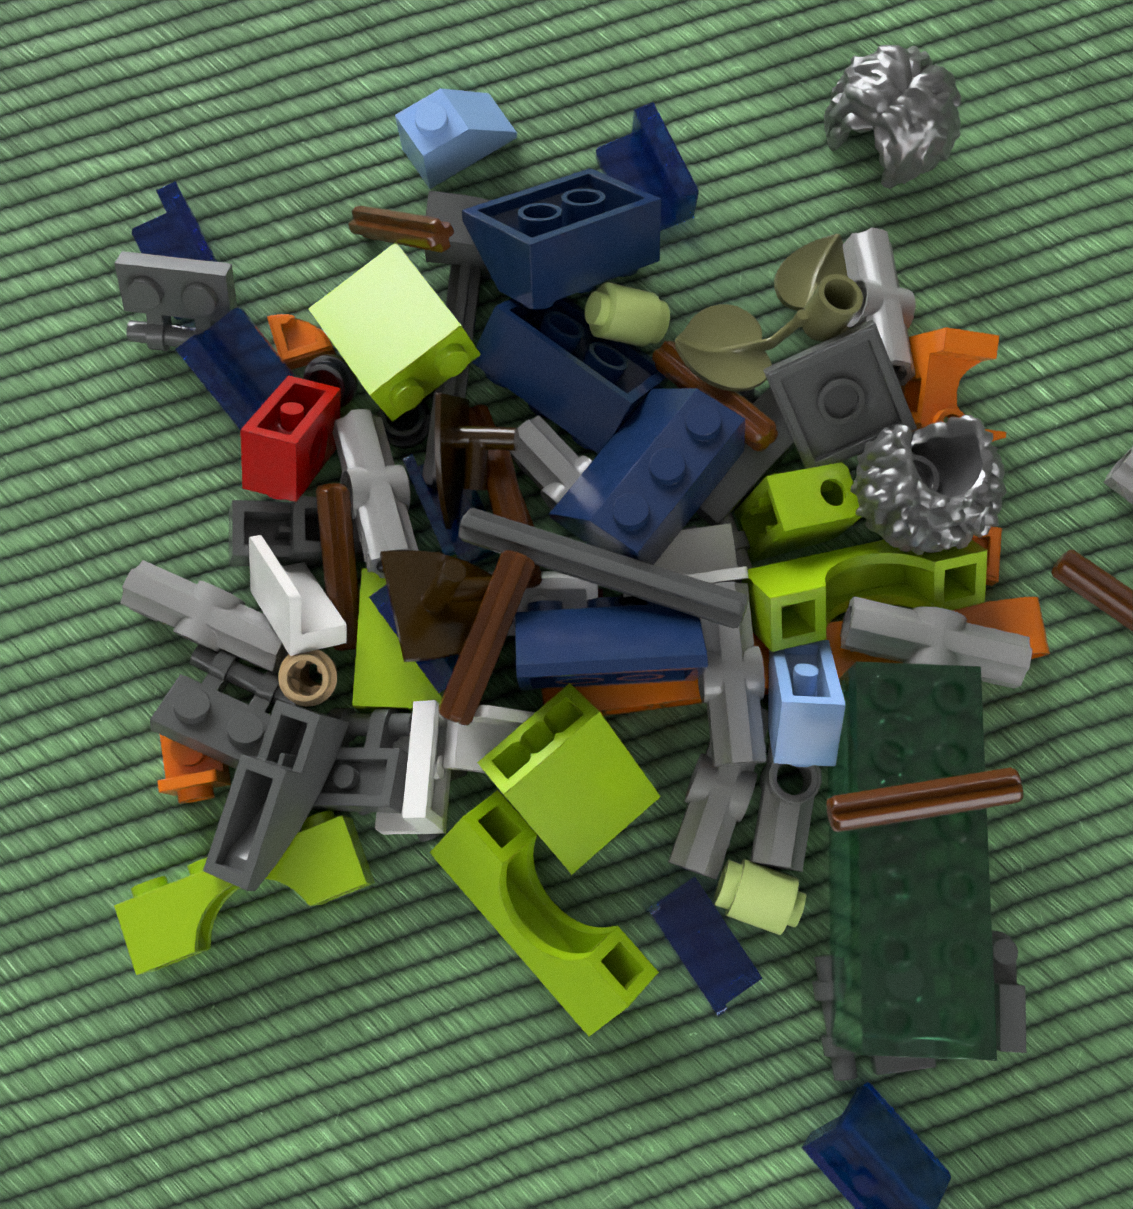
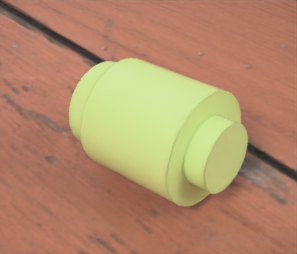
[585,282,670,347]
[713,859,806,935]

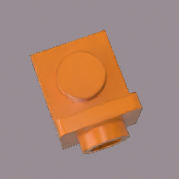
[157,735,231,804]

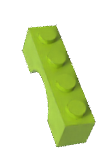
[742,540,988,652]
[429,790,659,1037]
[114,810,375,975]

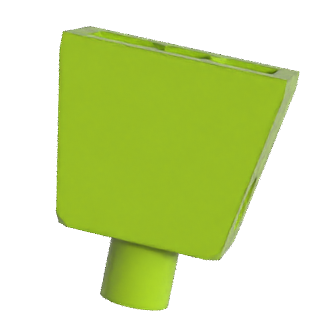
[734,462,862,562]

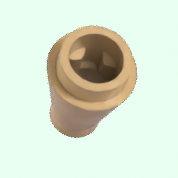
[278,650,337,706]

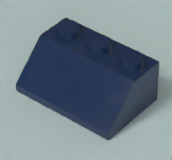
[462,168,661,310]
[472,297,669,454]
[549,388,745,565]
[515,597,708,690]

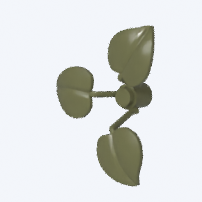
[674,234,864,455]

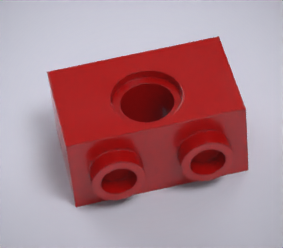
[240,375,341,502]

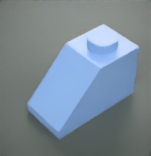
[395,88,517,189]
[768,640,845,767]

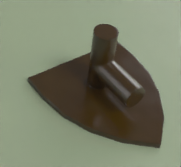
[435,393,519,530]
[380,550,492,662]

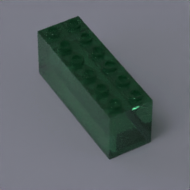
[828,661,997,1061]

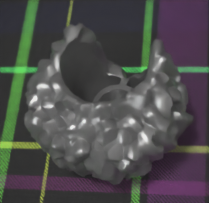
[824,45,961,189]
[851,415,1007,555]

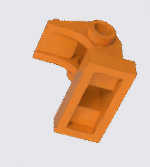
[901,327,1007,441]

